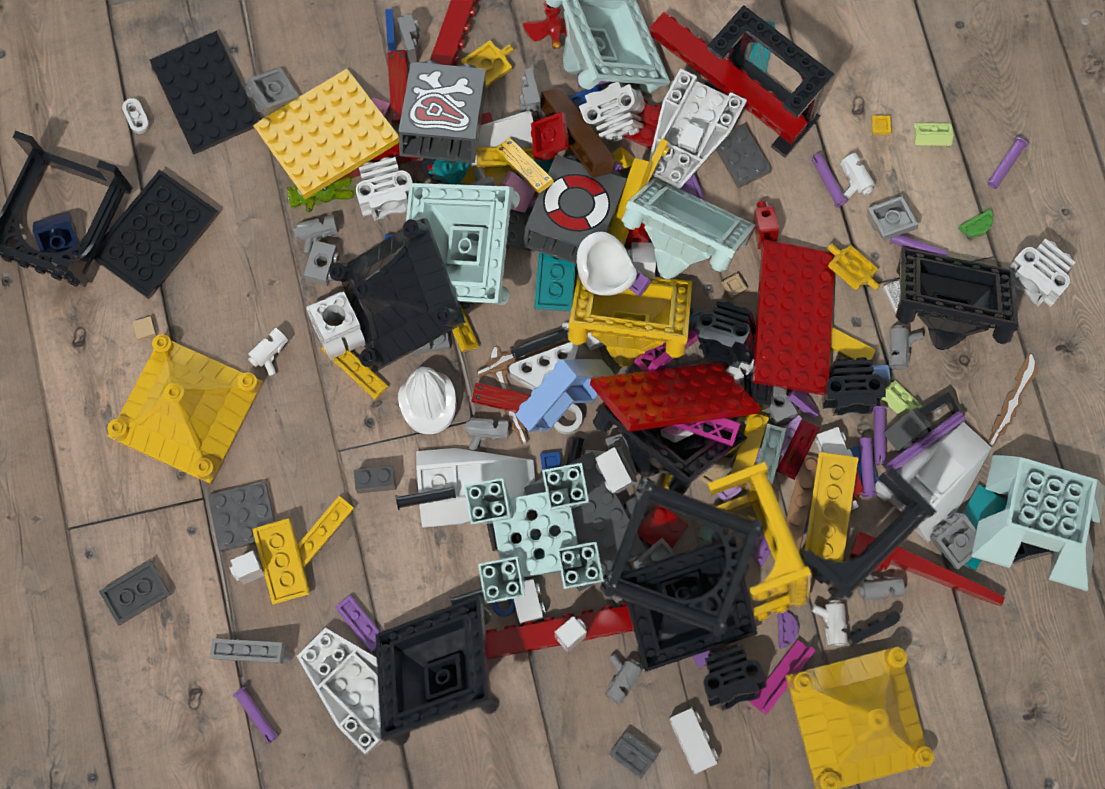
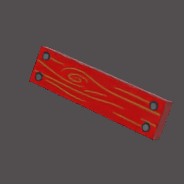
[387,51,408,123]
[471,383,531,413]

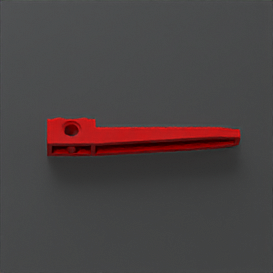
[849,531,1005,606]

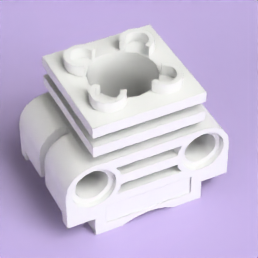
[579,82,645,142]
[356,157,413,221]
[1008,239,1076,307]
[306,292,365,361]

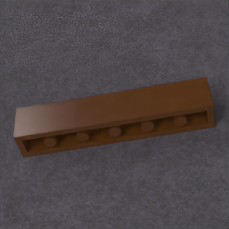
[540,87,615,178]

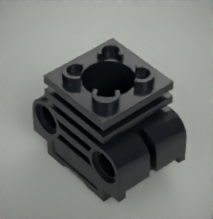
[692,301,756,368]
[822,357,886,416]
[704,644,766,711]

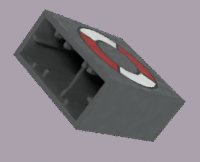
[523,155,627,265]

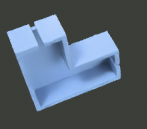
[515,359,615,431]

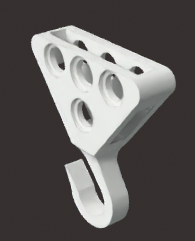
[509,342,582,434]

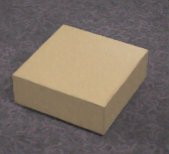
[721,273,747,299]
[132,316,156,341]

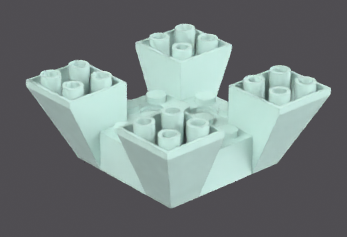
[971,455,1105,591]
[464,463,604,604]

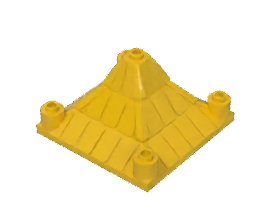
[568,273,692,367]
[107,334,263,485]
[785,646,934,789]

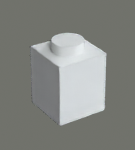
[678,123,704,155]

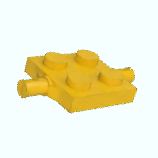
[461,40,514,88]
[827,243,880,291]

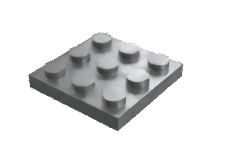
[208,481,275,552]

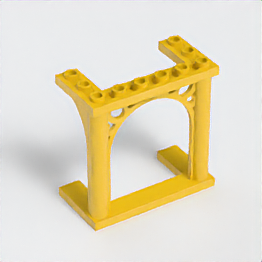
[707,462,811,621]

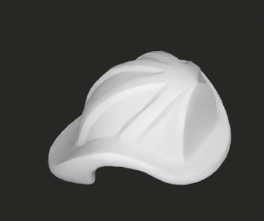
[577,232,637,296]
[398,367,457,434]

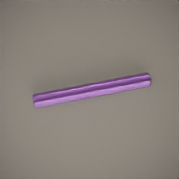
[886,411,965,470]

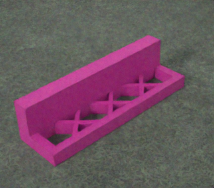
[634,330,698,372]
[672,418,740,446]
[750,640,815,715]

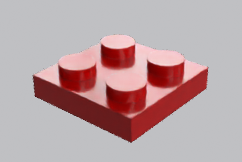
[636,504,689,549]

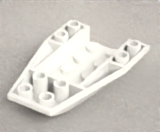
[649,69,747,190]
[875,422,992,543]
[416,448,535,528]
[297,628,384,755]

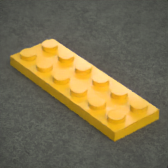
[805,452,859,569]

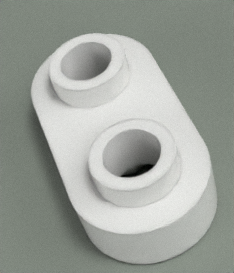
[122,98,149,134]

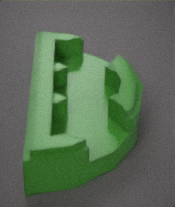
[958,209,993,237]

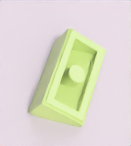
[914,123,954,146]
[882,380,923,418]

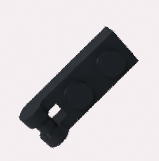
[848,611,900,646]

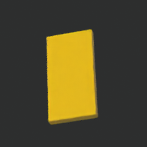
[252,518,311,605]

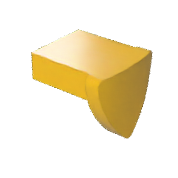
[612,147,634,171]

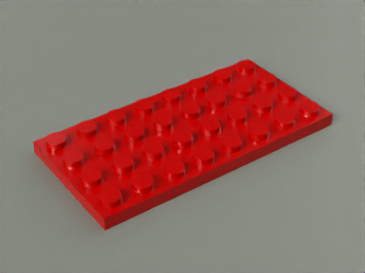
[752,239,835,396]
[590,362,761,431]

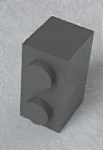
[883,408,932,451]
[354,466,396,494]

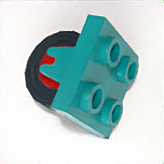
[421,158,470,185]

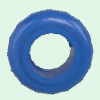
[492,599,516,617]

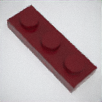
[776,419,820,480]

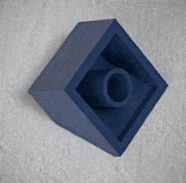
[33,212,79,258]

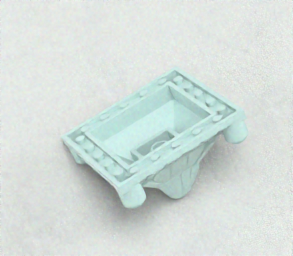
[546,0,670,94]
[622,178,756,279]
[406,183,520,305]

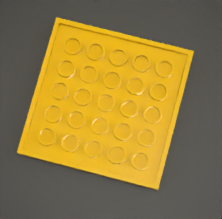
[253,69,399,199]

